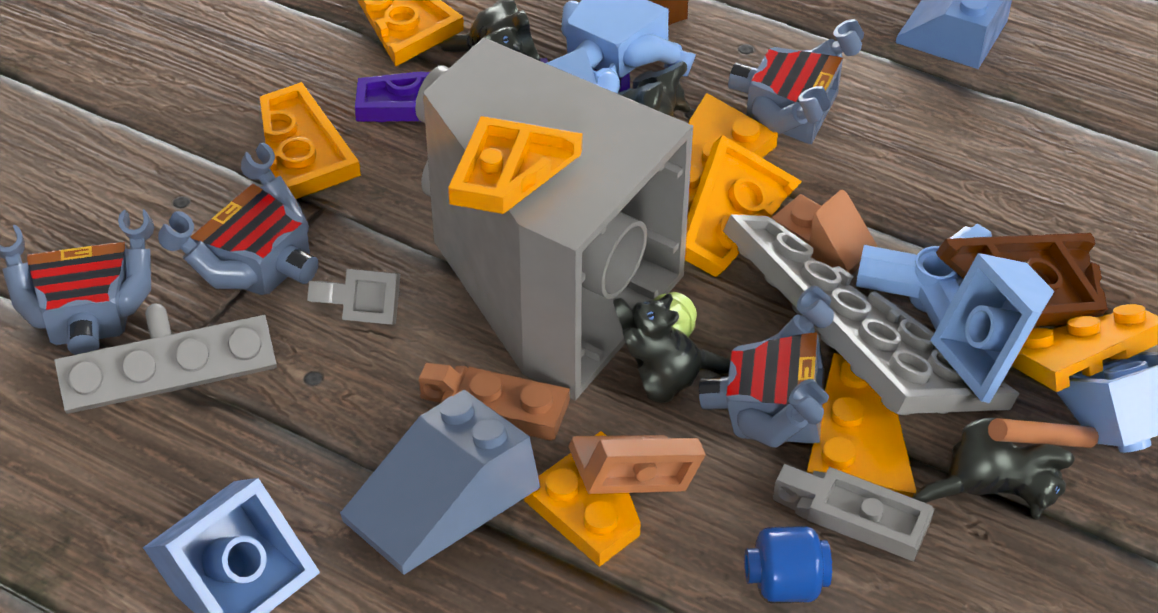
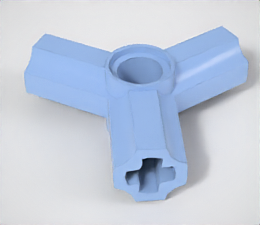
[856,224,992,329]

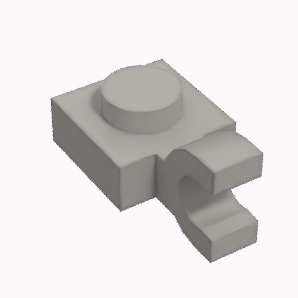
[307,269,401,325]

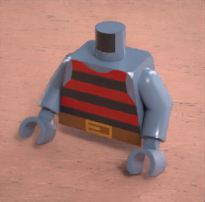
[728,19,864,145]
[158,143,319,295]
[0,209,155,355]
[699,286,834,448]

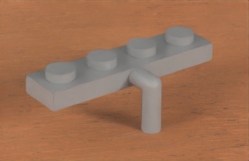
[54,303,277,414]

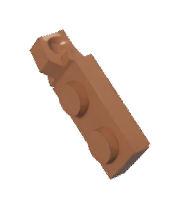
[419,363,570,441]

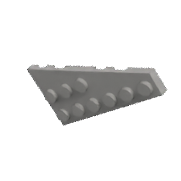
[723,214,1020,415]

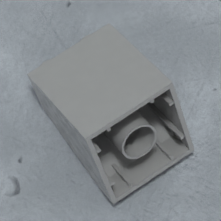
[415,37,693,401]

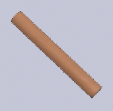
[988,418,1099,448]

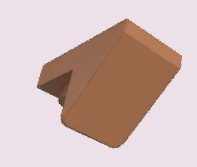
[772,189,877,275]

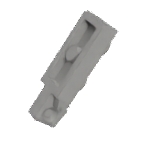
[773,464,935,562]

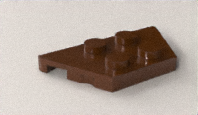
[936,233,1108,327]

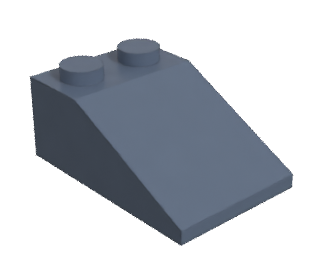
[340,390,541,575]

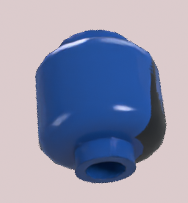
[744,526,832,604]

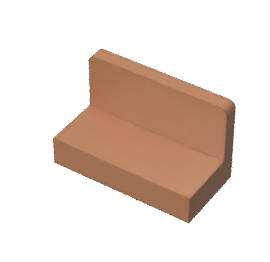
[569,435,706,494]

